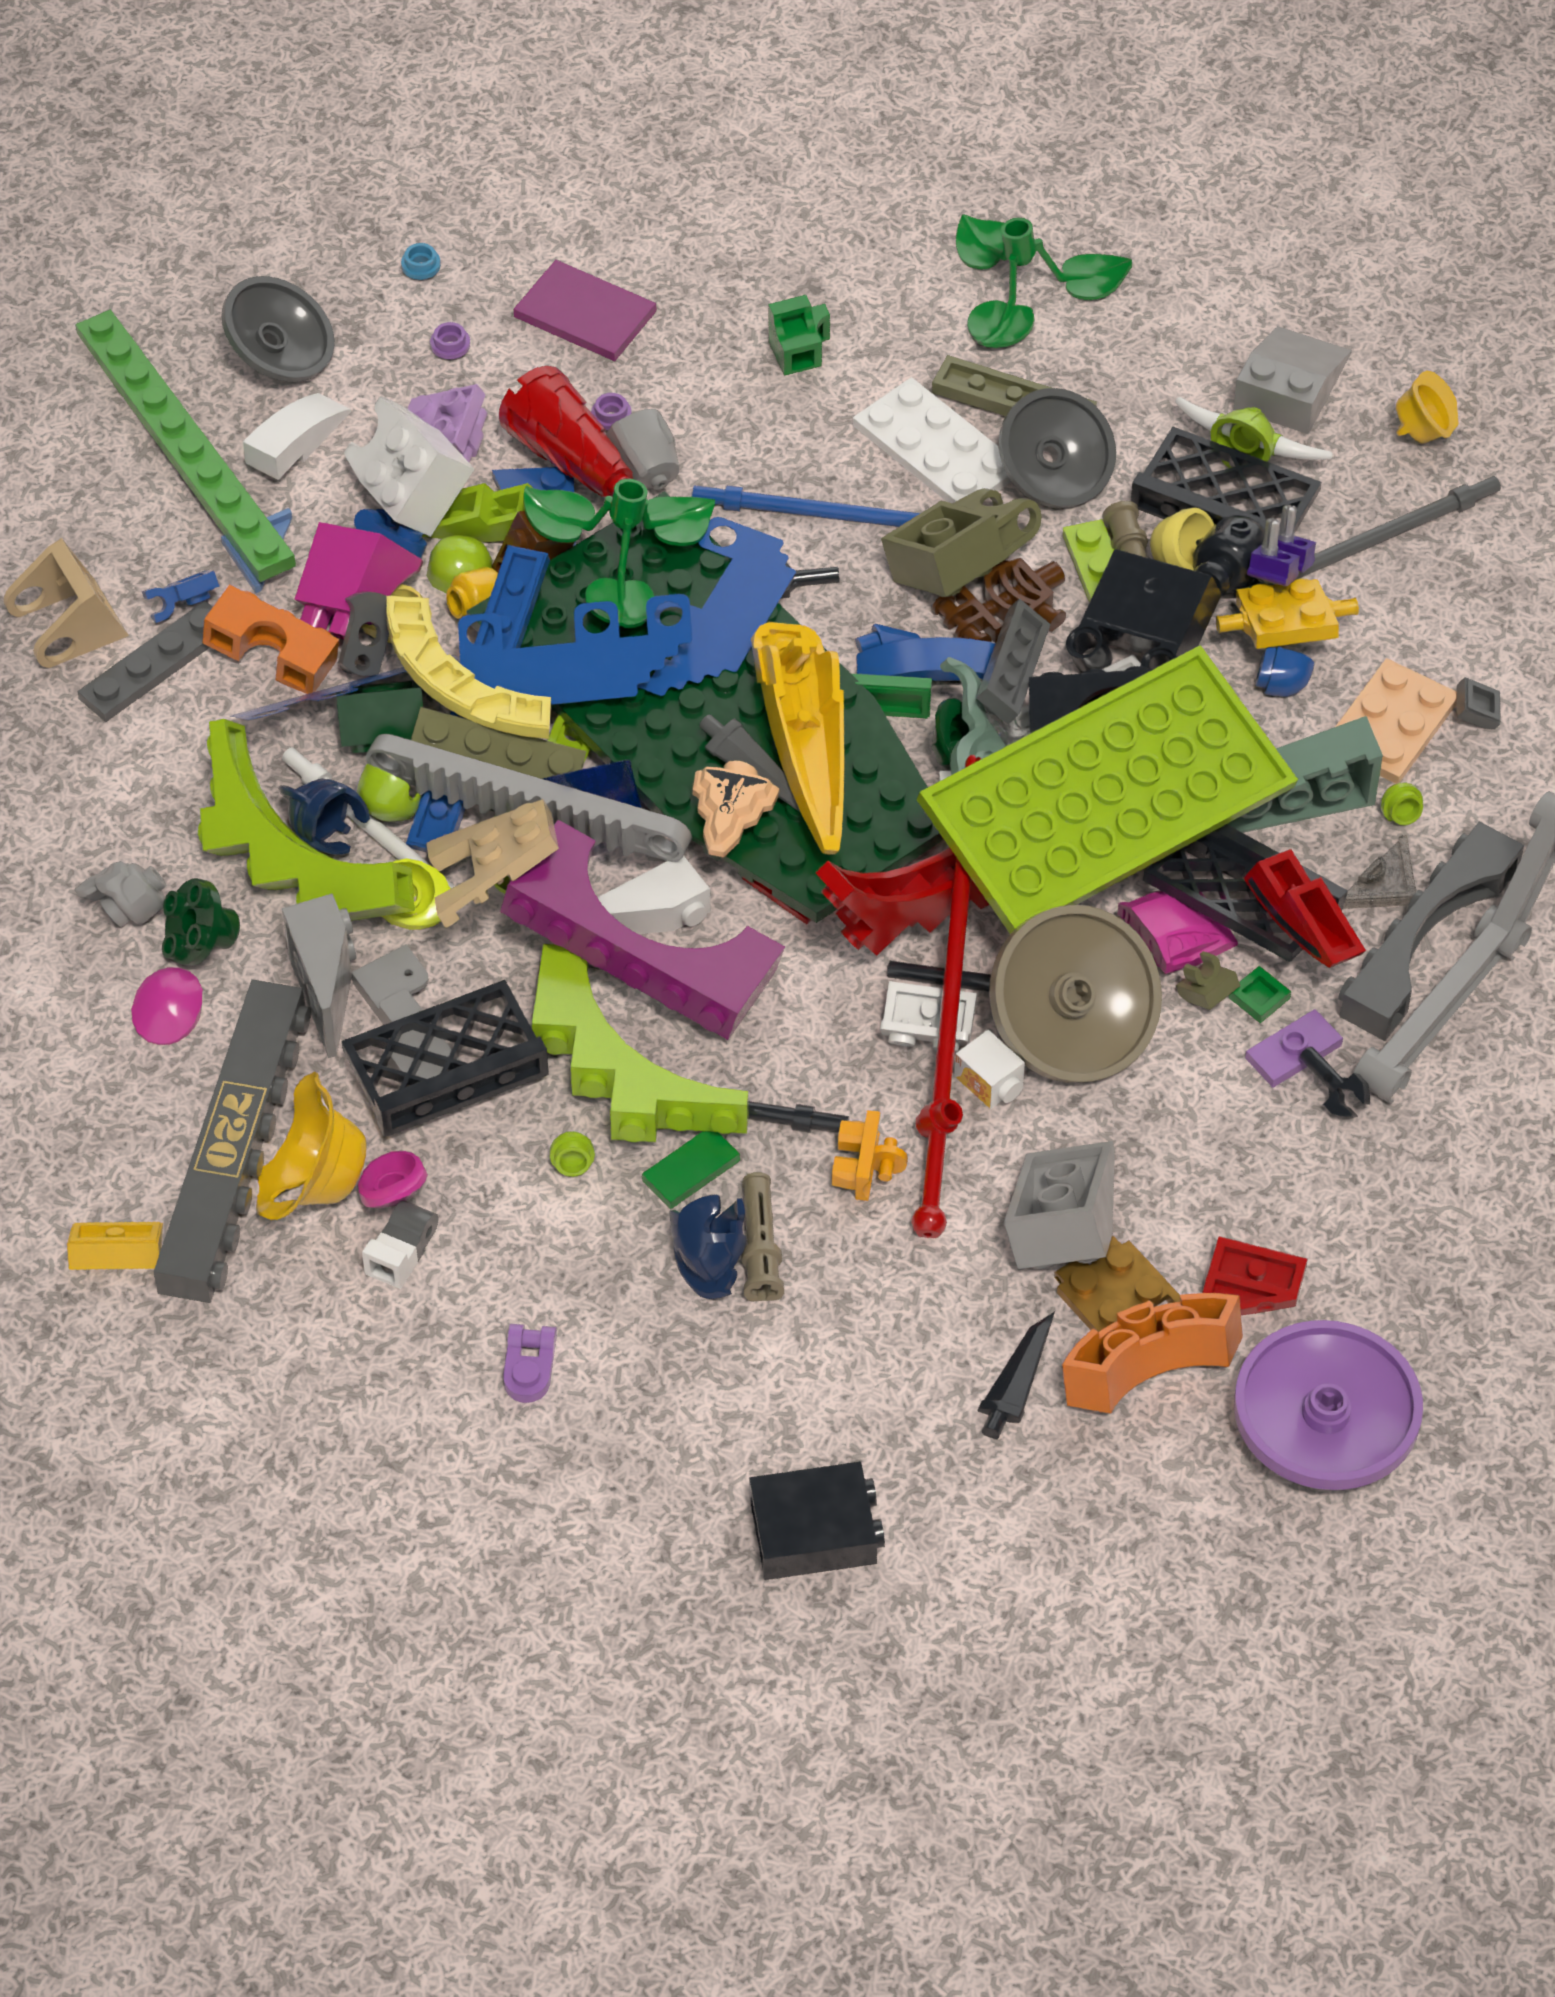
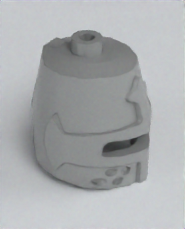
[606,409,679,490]

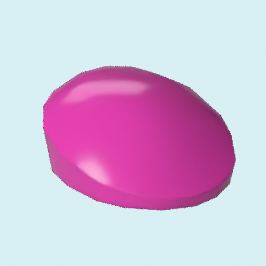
[131,967,203,1045]
[358,1151,428,1209]

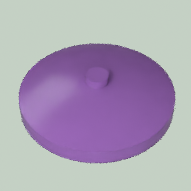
[1234,1320,1423,1490]

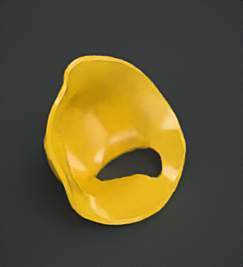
[256,1071,367,1220]

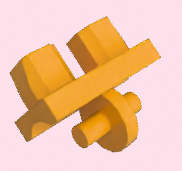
[832,1110,908,1201]

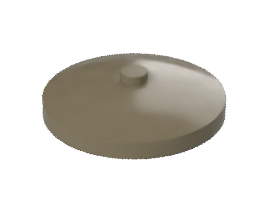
[989,905,1162,1083]

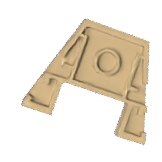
[427,799,559,928]

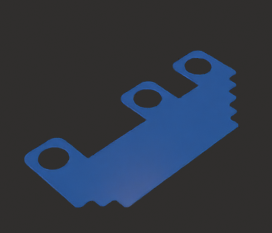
[637,517,796,696]
[458,594,693,705]

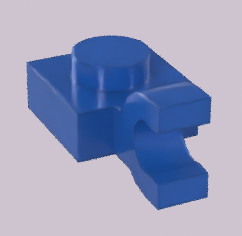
[141,570,220,623]

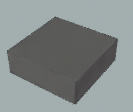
[1457,677,1501,729]

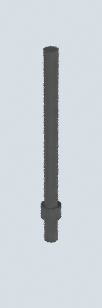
[1295,476,1501,580]

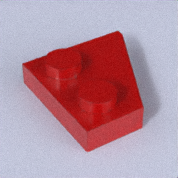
[1202,1236,1308,1316]

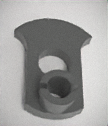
[338,591,389,676]

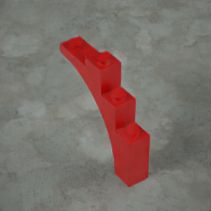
[816,847,989,956]

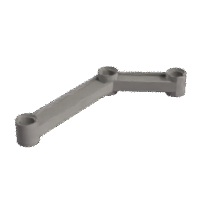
[1353,791,1555,1104]

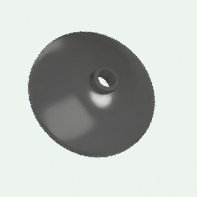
[221,276,335,382]
[999,388,1116,508]

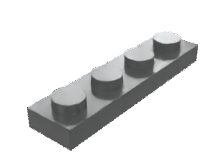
[976,598,1051,724]
[77,601,213,722]

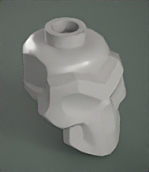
[74,861,167,927]

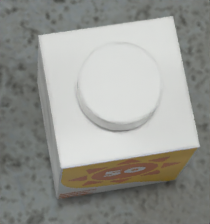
[954,1030,1025,1109]

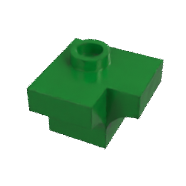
[768,294,830,376]

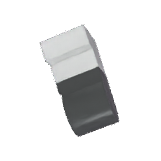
[362,1201,439,1289]

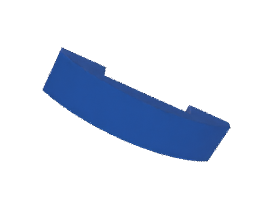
[857,637,996,681]

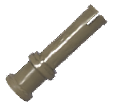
[1102,501,1148,557]
[741,1172,784,1302]

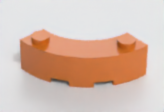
[1062,1293,1243,1414]

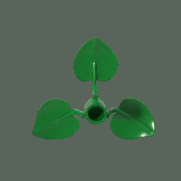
[956,214,1132,348]
[523,479,715,628]

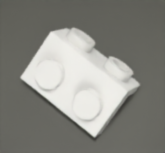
[880,981,977,1053]

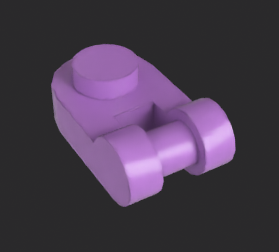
[503,1324,557,1403]

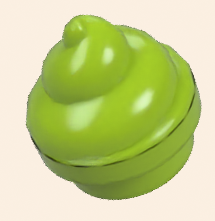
[1381,782,1424,825]
[550,1131,595,1177]

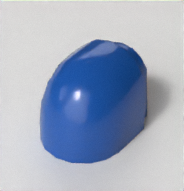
[1255,647,1314,697]

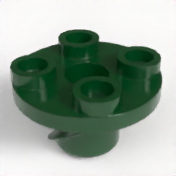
[162,878,240,966]

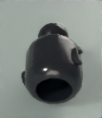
[1193,515,1265,597]

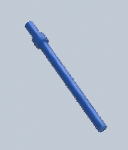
[692,485,920,527]

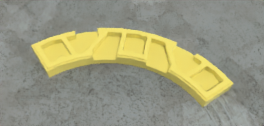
[386,596,551,739]

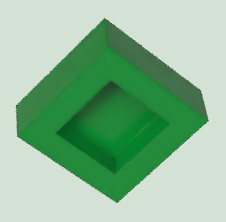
[1228,966,1291,1023]

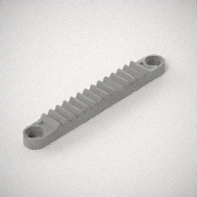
[366,734,692,862]

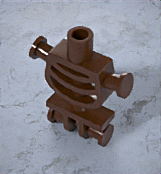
[932,556,1066,643]

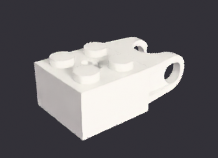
[344,396,474,537]

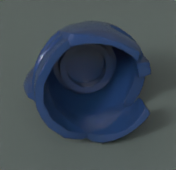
[278,778,370,855]
[669,1194,747,1299]

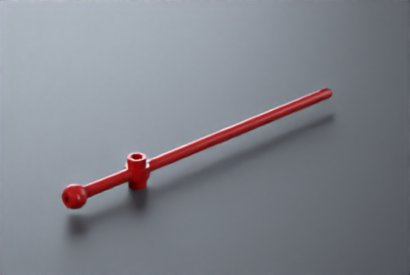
[911,754,981,1238]

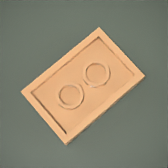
[1335,658,1457,784]

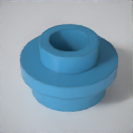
[401,243,441,280]

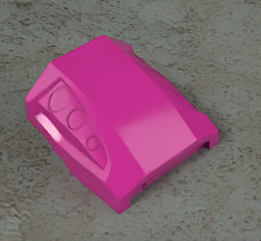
[1117,890,1238,974]

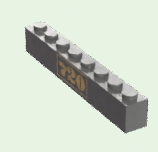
[154,979,311,1303]

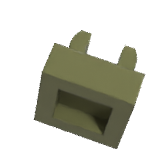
[1176,951,1241,1010]

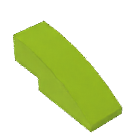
[422,483,533,542]

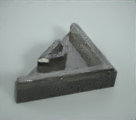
[1343,835,1416,909]

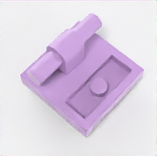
[408,384,487,462]

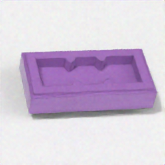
[1245,1009,1343,1088]

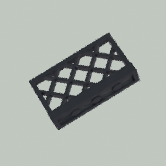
[1131,426,1322,533]
[1142,824,1348,962]
[341,980,549,1138]

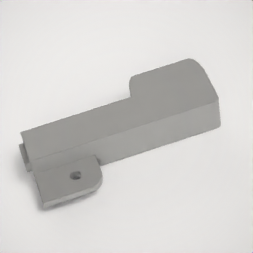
[351,944,460,1084]

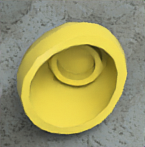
[1150,508,1214,570]

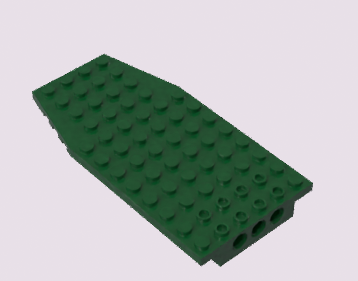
[466,491,944,923]

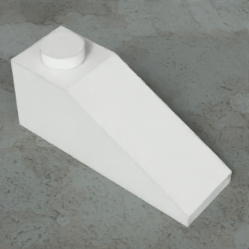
[597,856,711,934]

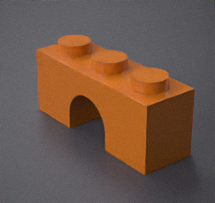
[202,584,339,694]

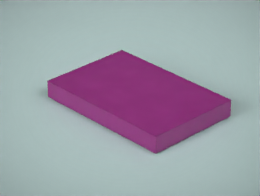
[513,259,657,362]

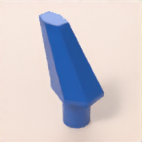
[855,624,920,652]

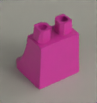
[294,522,423,640]

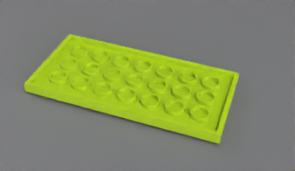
[916,645,1298,934]

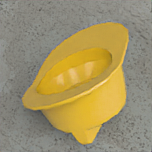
[1396,370,1459,444]

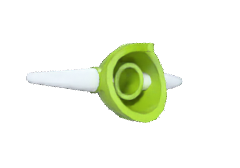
[1175,397,1333,469]

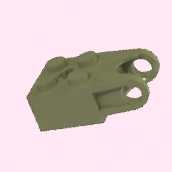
[881,488,1042,597]

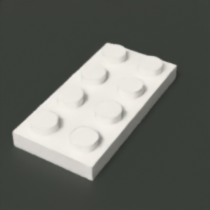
[852,377,1011,503]

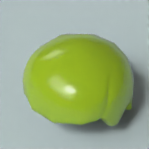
[426,535,493,594]
[357,764,420,822]

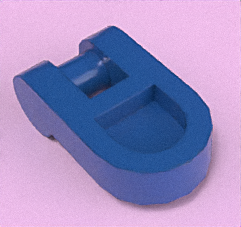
[354,509,427,559]

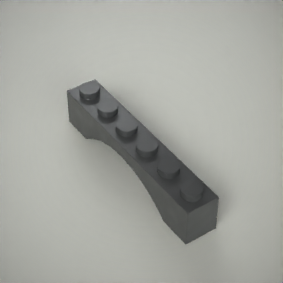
[1338,821,1524,1041]

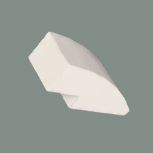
[243,393,351,480]

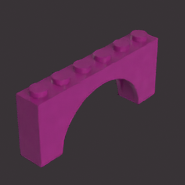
[500,820,785,1040]

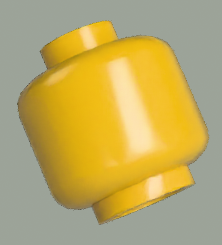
[446,567,498,626]

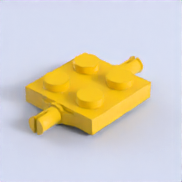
[1216,579,1359,649]

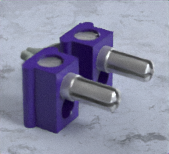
[1247,505,1316,587]

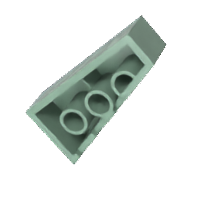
[1227,716,1383,833]

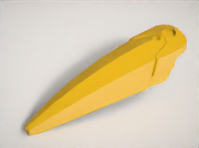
[751,622,844,855]

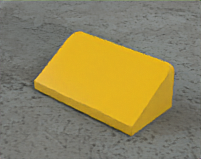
[67,1222,163,1270]

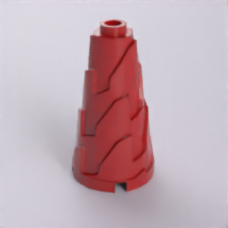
[499,366,633,497]

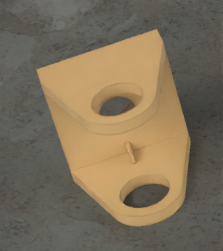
[4,538,129,668]

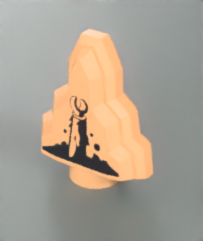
[693,761,780,857]

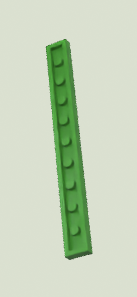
[75,309,296,583]

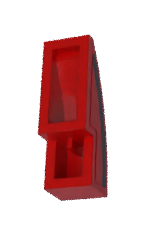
[1243,849,1366,968]

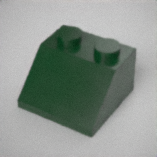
[336,680,423,753]

